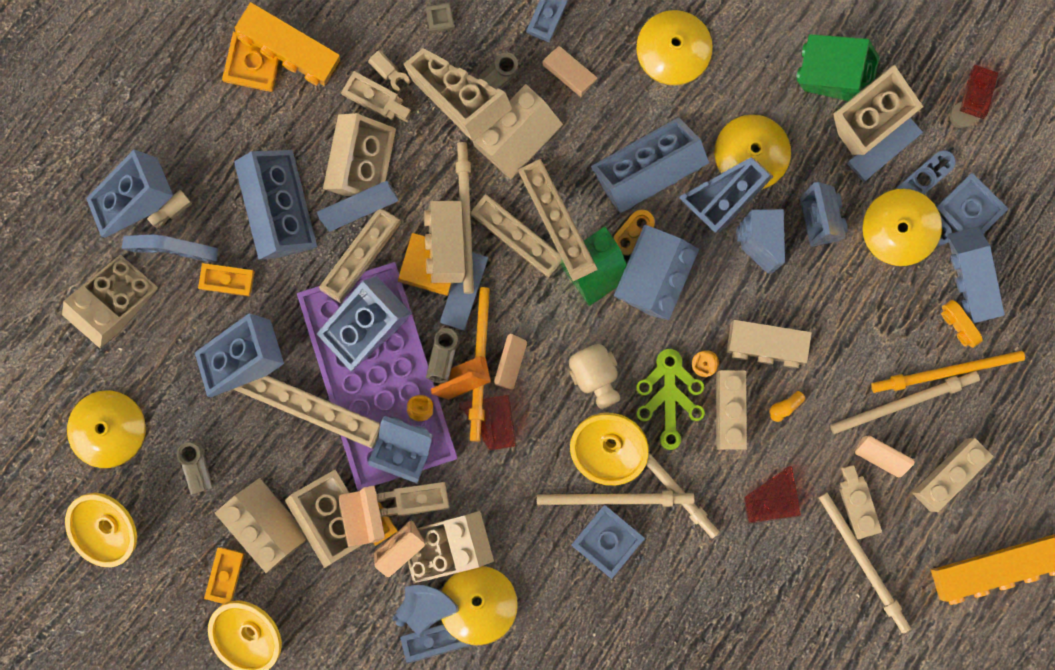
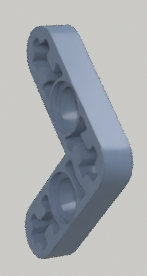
[895,151,956,247]
[121,235,218,262]

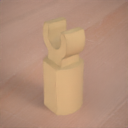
[368,50,410,93]
[147,190,192,229]

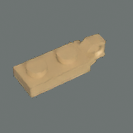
[341,71,412,122]
[839,465,882,540]

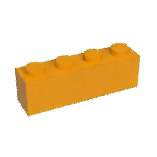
[235,2,340,86]

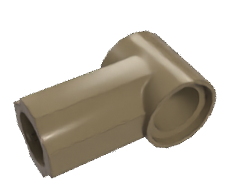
[476,52,519,90]
[426,328,458,384]
[177,442,214,494]

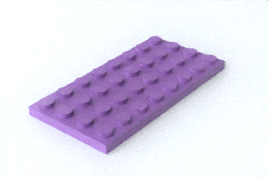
[297,262,458,491]

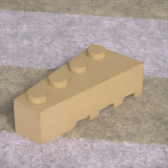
[404,48,512,141]

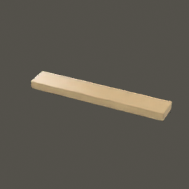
[518,159,597,281]
[234,376,381,449]

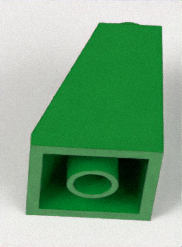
[797,34,879,101]
[560,227,627,306]

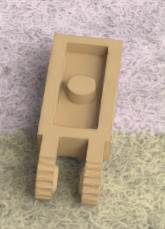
[376,482,449,517]

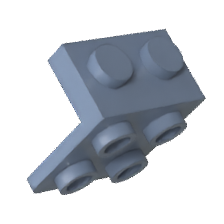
[368,416,433,483]

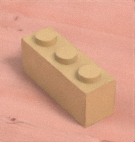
[424,201,465,283]
[726,320,812,368]
[716,370,747,450]
[912,438,994,512]

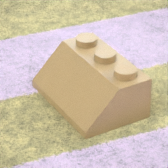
[833,65,923,155]
[473,84,563,180]
[323,113,396,197]
[285,470,362,568]
[215,478,308,573]

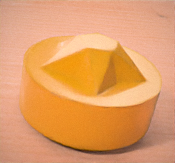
[692,350,719,377]
[407,395,433,421]

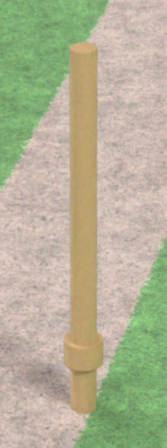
[455,142,474,294]
[830,371,980,434]
[646,453,719,539]
[537,491,694,507]
[818,492,911,634]

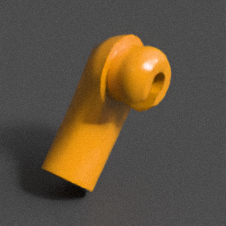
[769,391,805,422]

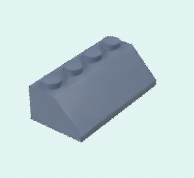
[591,117,709,213]
[234,150,317,260]

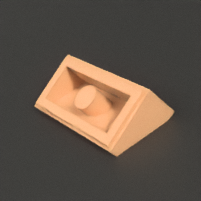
[543,46,597,97]
[494,334,527,390]
[855,436,915,477]
[374,520,425,577]

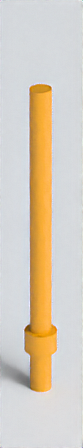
[468,287,490,442]
[871,351,1025,393]

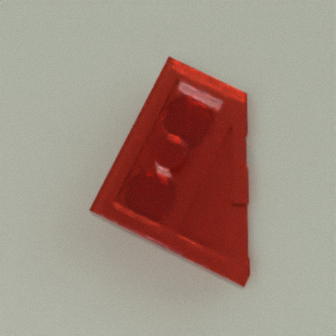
[459,395,517,450]
[743,466,801,524]

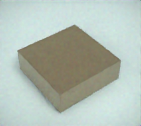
[426,2,455,33]

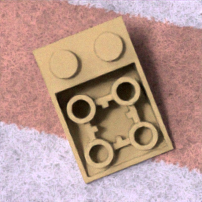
[62,254,158,348]
[408,511,494,584]

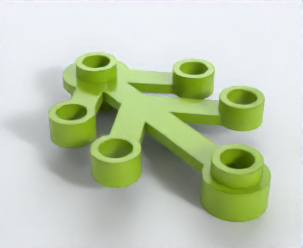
[636,349,705,450]

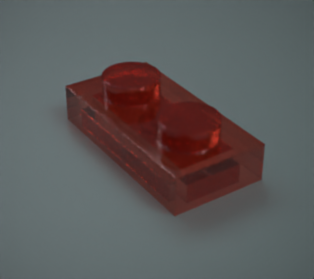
[960,64,998,119]

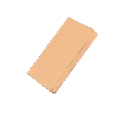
[338,486,385,547]

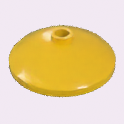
[636,10,713,86]
[714,115,791,190]
[862,189,942,266]
[67,390,146,468]
[570,413,649,485]
[65,493,137,567]
[441,566,518,645]
[208,601,282,670]

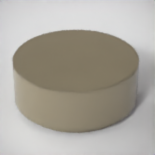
[949,101,977,128]

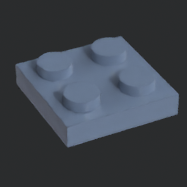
[936,173,1008,234]
[571,505,645,579]

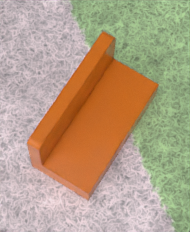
[431,356,491,400]

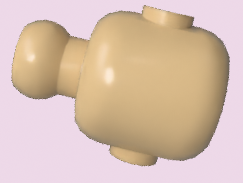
[569,344,620,410]

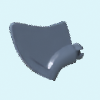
[392,585,459,636]

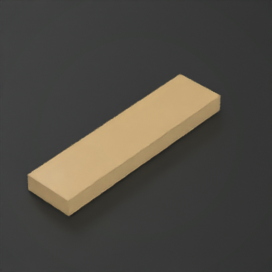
[470,194,561,278]
[319,209,401,303]

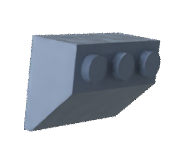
[736,209,785,273]
[614,225,699,320]

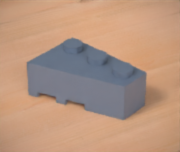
[679,157,774,233]
[947,227,1005,323]

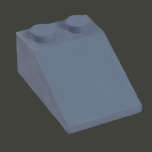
[86,149,173,238]
[800,182,848,247]
[317,276,412,371]
[195,313,284,397]

